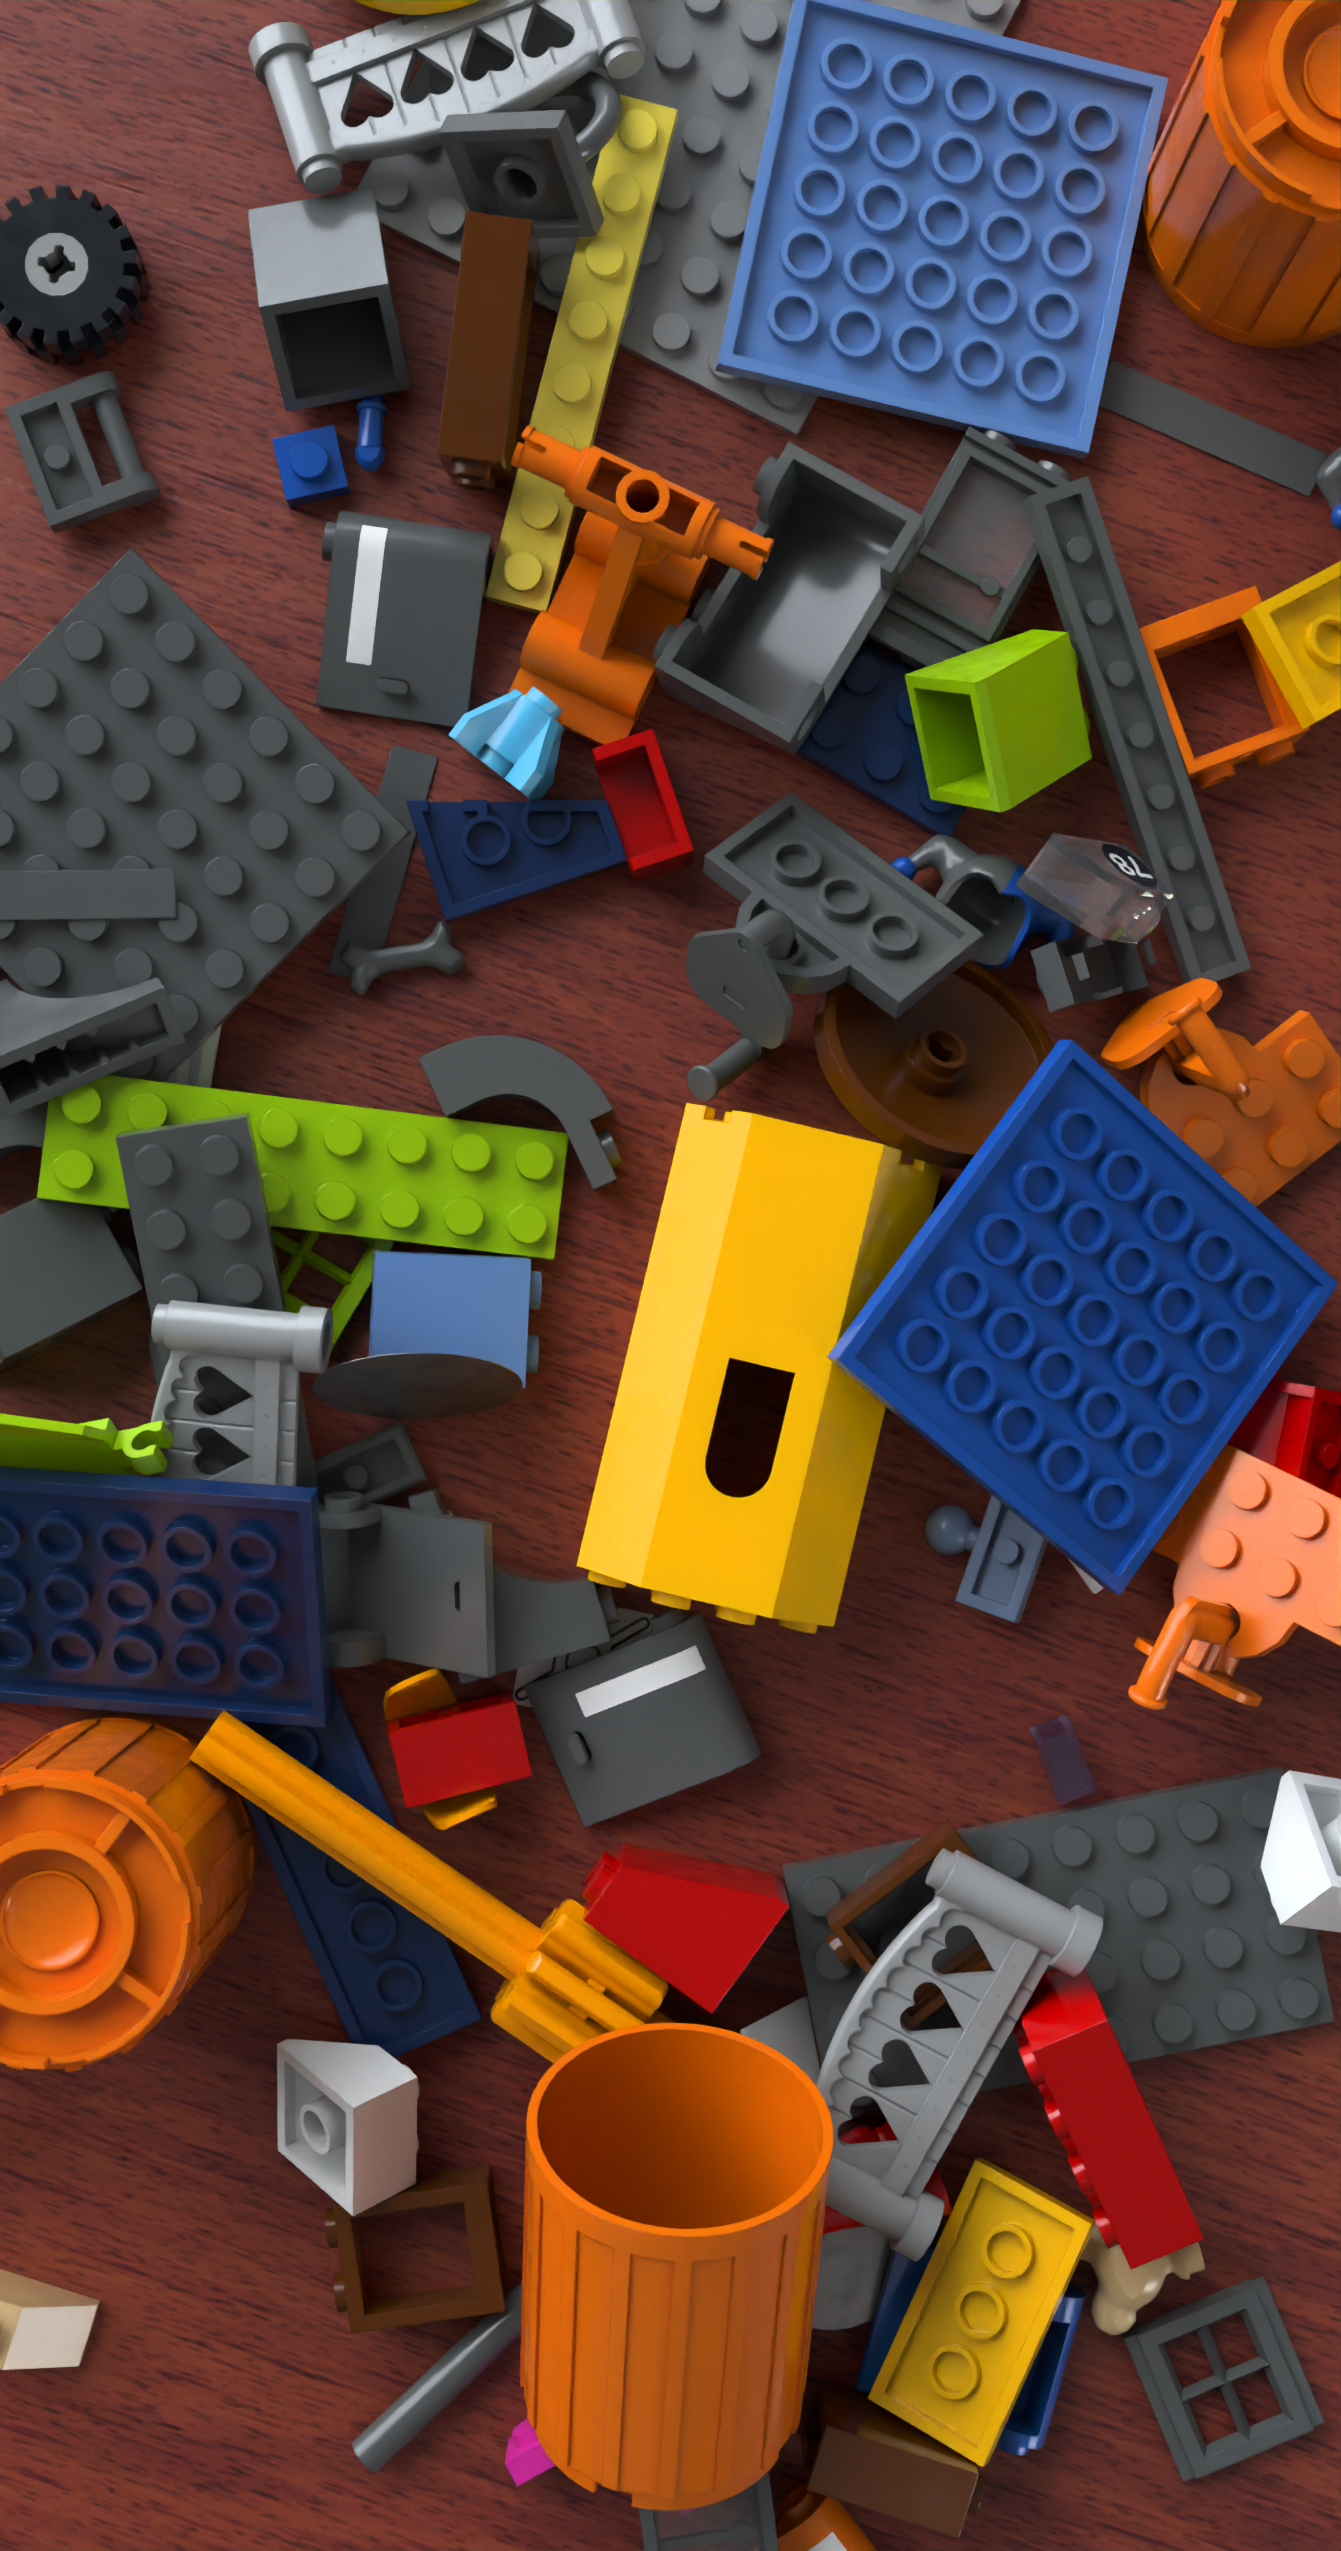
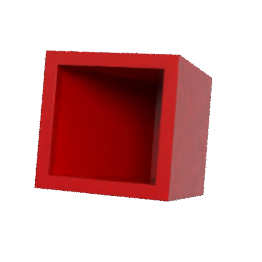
[581,1843,790,2014]

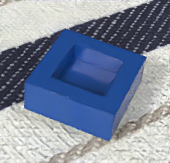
[272,425,351,507]

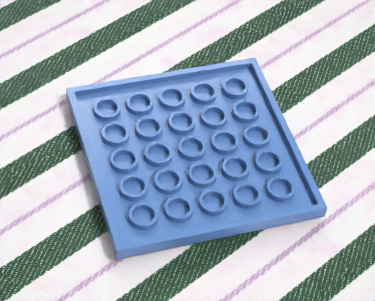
[715,0,1168,459]

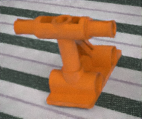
[508,425,774,746]

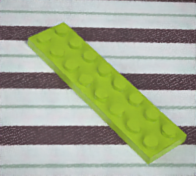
[37,1075,568,1260]

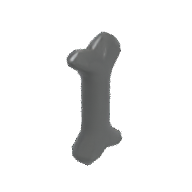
[339,921,464,995]

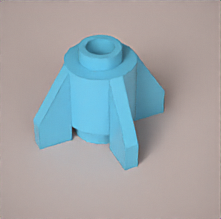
[449,687,566,800]

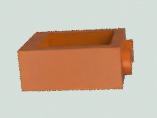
[1139,585,1310,789]

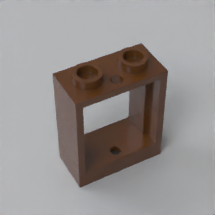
[825,1818,991,2030]
[324,2163,509,2334]

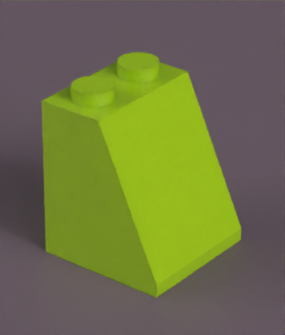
[905,629,1092,813]

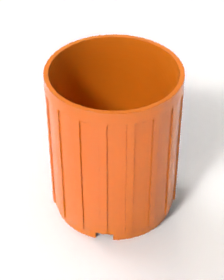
[1138,0,1341,348]
[0,1714,258,2072]
[520,2023,833,2510]

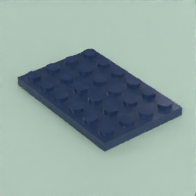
[0,1466,332,1728]

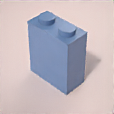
[369,1250,542,1388]

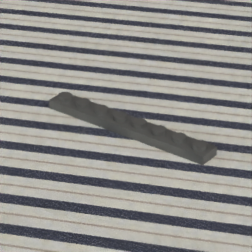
[1022,476,1251,984]

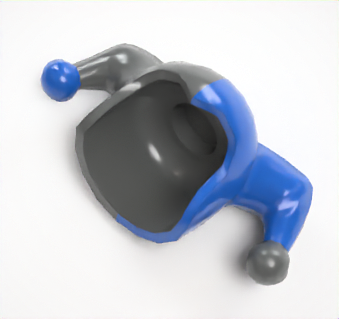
[890,834,1077,970]

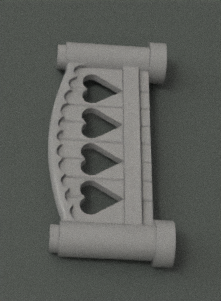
[248,0,645,194]
[145,1300,333,1486]
[816,1848,1103,2262]

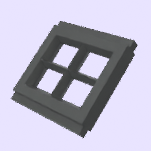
[1122,2276,1324,2482]

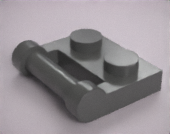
[4,371,160,534]

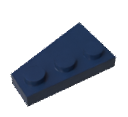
[405,800,627,924]

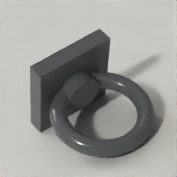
[439,71,621,238]

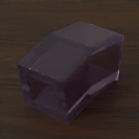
[1029,1714,1097,1805]

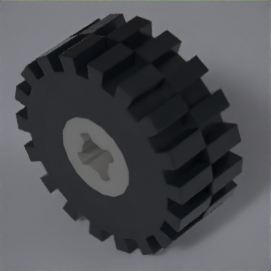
[0,185,148,365]

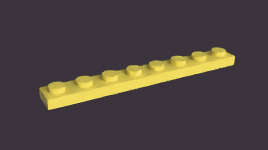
[485,94,678,614]

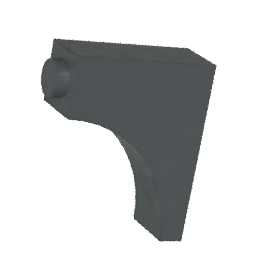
[0,977,185,1120]
[408,1487,620,1684]

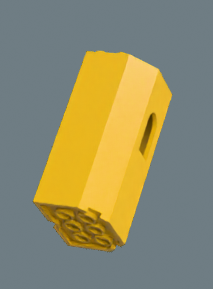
[576,1103,942,1634]

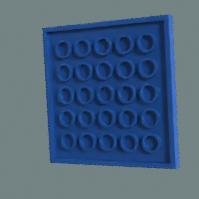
[827,1039,1339,1595]

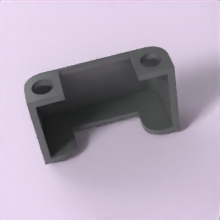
[653,442,925,754]

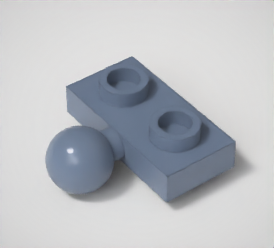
[924,1495,1048,1623]

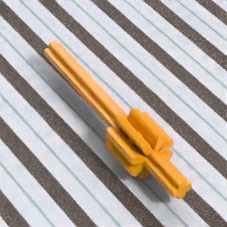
[190,1710,676,2064]

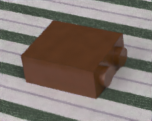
[801,2377,984,2538]

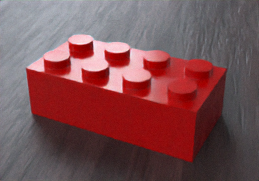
[1012,1967,1204,2270]

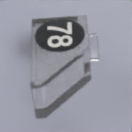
[1016,833,1174,944]

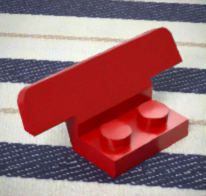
[1227,1368,1341,1498]

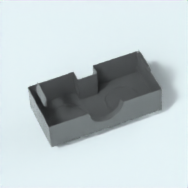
[1030,926,1157,1013]

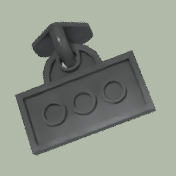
[686,792,984,1102]

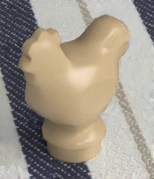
[1080,2224,1205,2335]

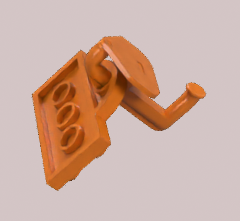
[1101,978,1341,1207]
[1128,1444,1341,1710]

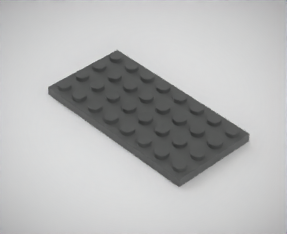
[782,1766,1334,2118]

